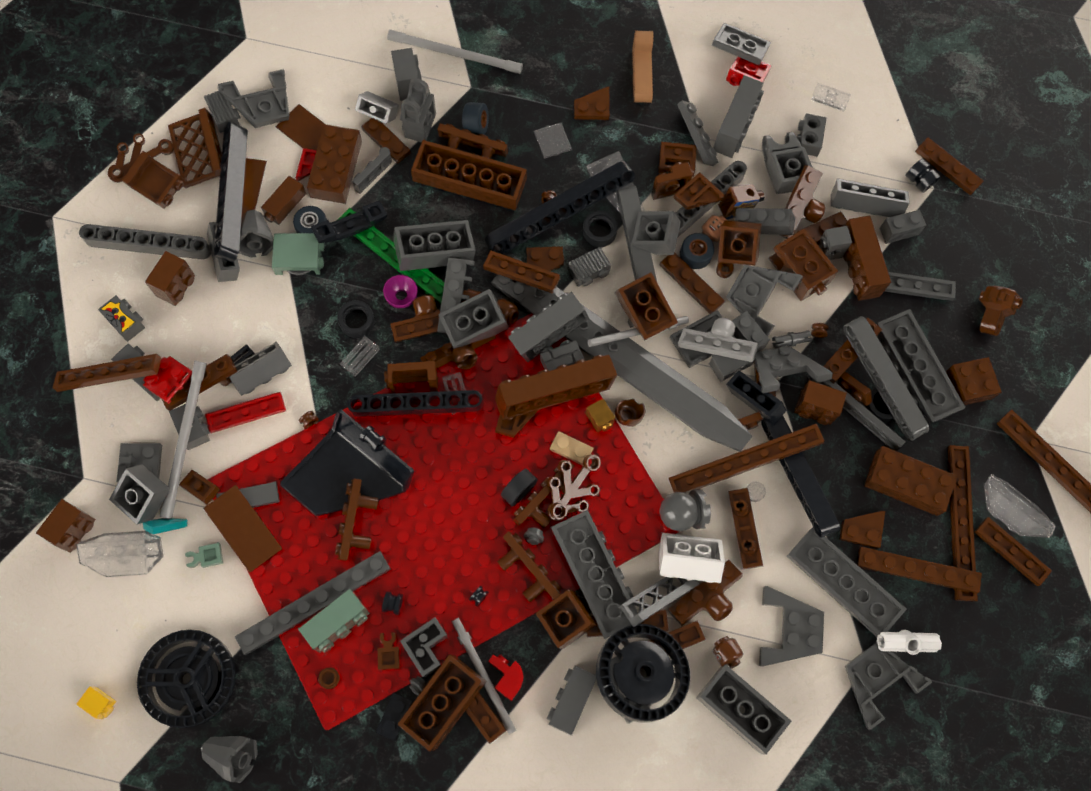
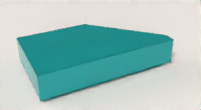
[143,518,187,535]

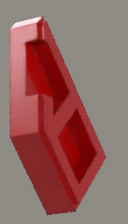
[295,148,317,181]

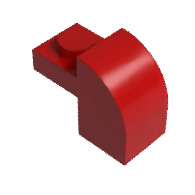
[489,654,523,701]

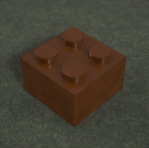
[718,220,761,266]
[145,251,195,306]
[945,357,1002,405]
[794,380,847,425]
[36,499,96,553]
[535,589,597,649]

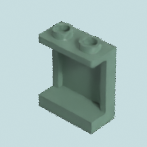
[272,233,325,275]

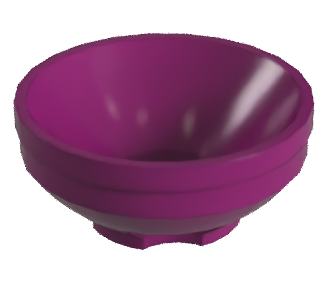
[383,275,418,308]

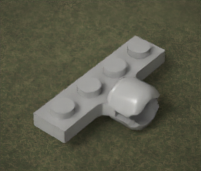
[678,318,758,362]

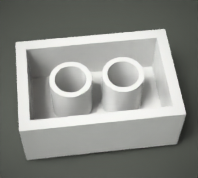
[659,533,725,583]

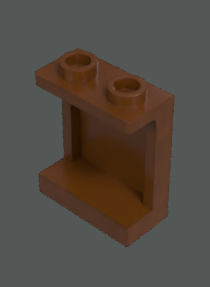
[122,151,185,209]
[384,361,438,394]

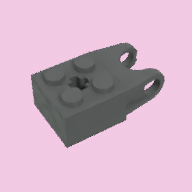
[400,78,436,142]
[762,132,813,194]

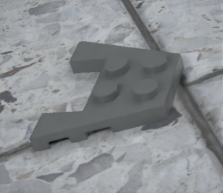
[218,69,289,128]
[727,265,804,337]
[755,346,833,393]
[759,586,824,667]
[845,642,932,730]

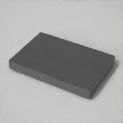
[712,23,771,65]
[670,310,736,368]

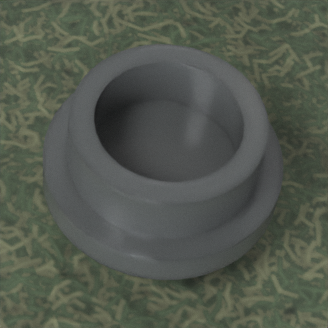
[524,528,544,545]
[410,676,427,696]

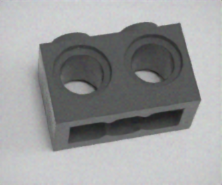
[797,113,827,157]

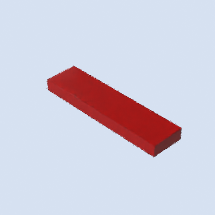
[205,392,286,433]

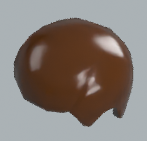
[614,399,646,427]

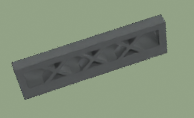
[620,577,700,627]

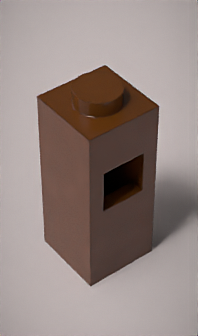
[261,176,306,225]

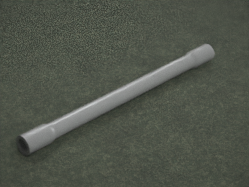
[387,29,523,74]
[160,361,207,519]

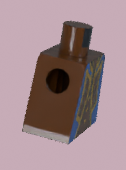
[718,184,765,220]

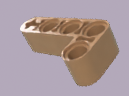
[632,31,653,103]

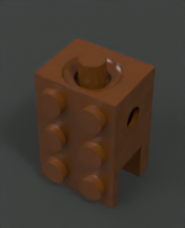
[768,228,838,301]

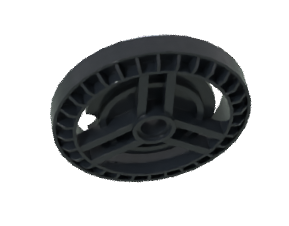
[596,624,690,723]
[137,629,236,728]

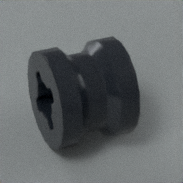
[382,591,403,615]

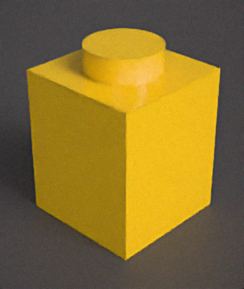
[76,686,116,719]

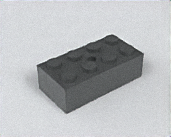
[713,75,764,158]
[393,220,476,271]
[508,292,590,362]
[696,664,792,755]

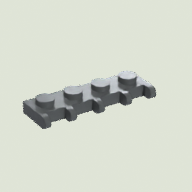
[437,258,475,333]

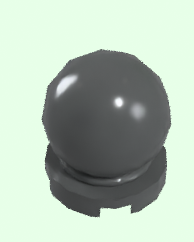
[659,489,711,531]

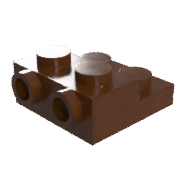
[651,162,694,200]

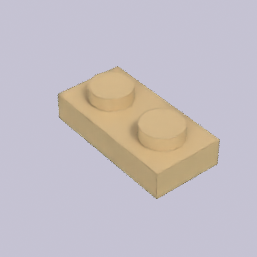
[550,431,593,466]

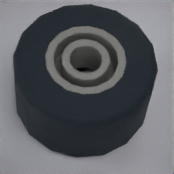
[293,206,327,234]

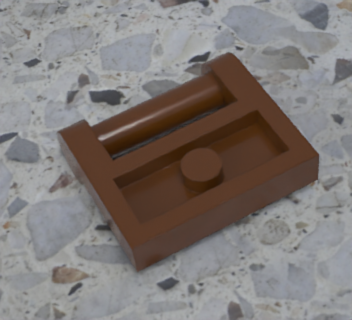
[658,142,697,177]

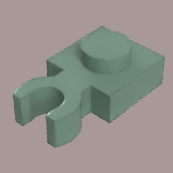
[185,543,223,568]

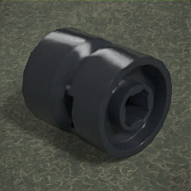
[905,158,941,193]

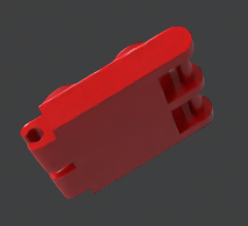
[143,356,192,404]

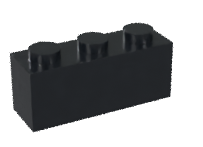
[726,370,787,425]

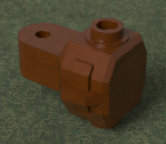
[979,285,1023,336]

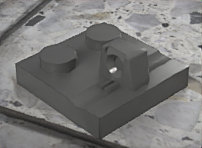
[116,443,162,482]

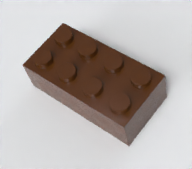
[307,124,362,204]
[843,215,891,301]
[864,446,957,516]
[397,655,487,752]

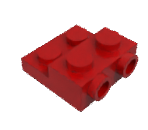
[726,57,772,86]

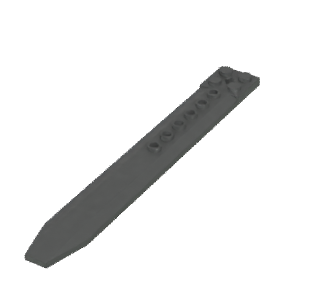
[491,256,752,452]

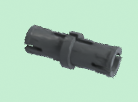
[772,330,812,348]

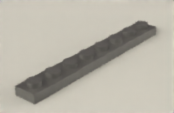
[235,551,391,655]

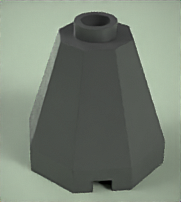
[239,210,274,258]
[201,736,258,783]

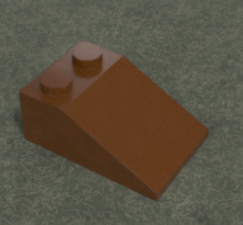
[614,272,678,341]

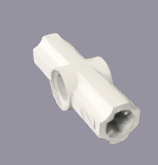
[877,630,942,655]

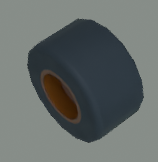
[462,102,489,135]
[680,233,714,269]

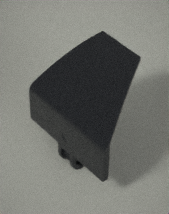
[280,409,414,516]

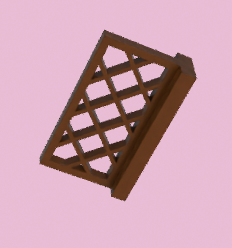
[168,108,222,188]

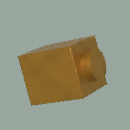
[586,399,615,432]

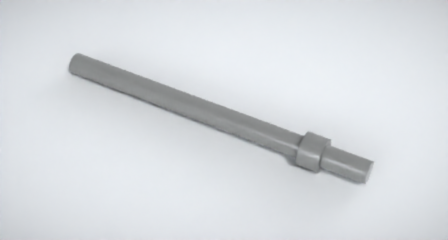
[588,316,689,347]
[452,618,516,734]

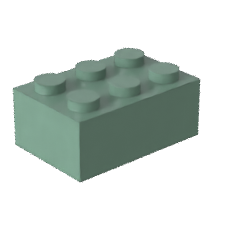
[298,589,370,653]

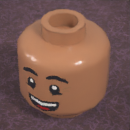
[702,215,727,242]

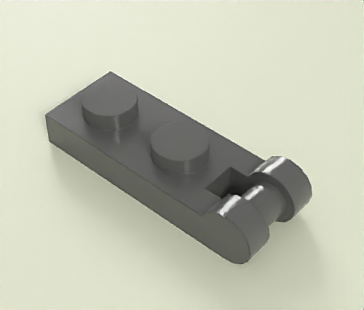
[352,147,392,194]

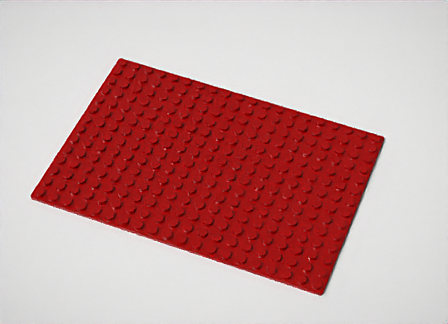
[207,314,680,730]

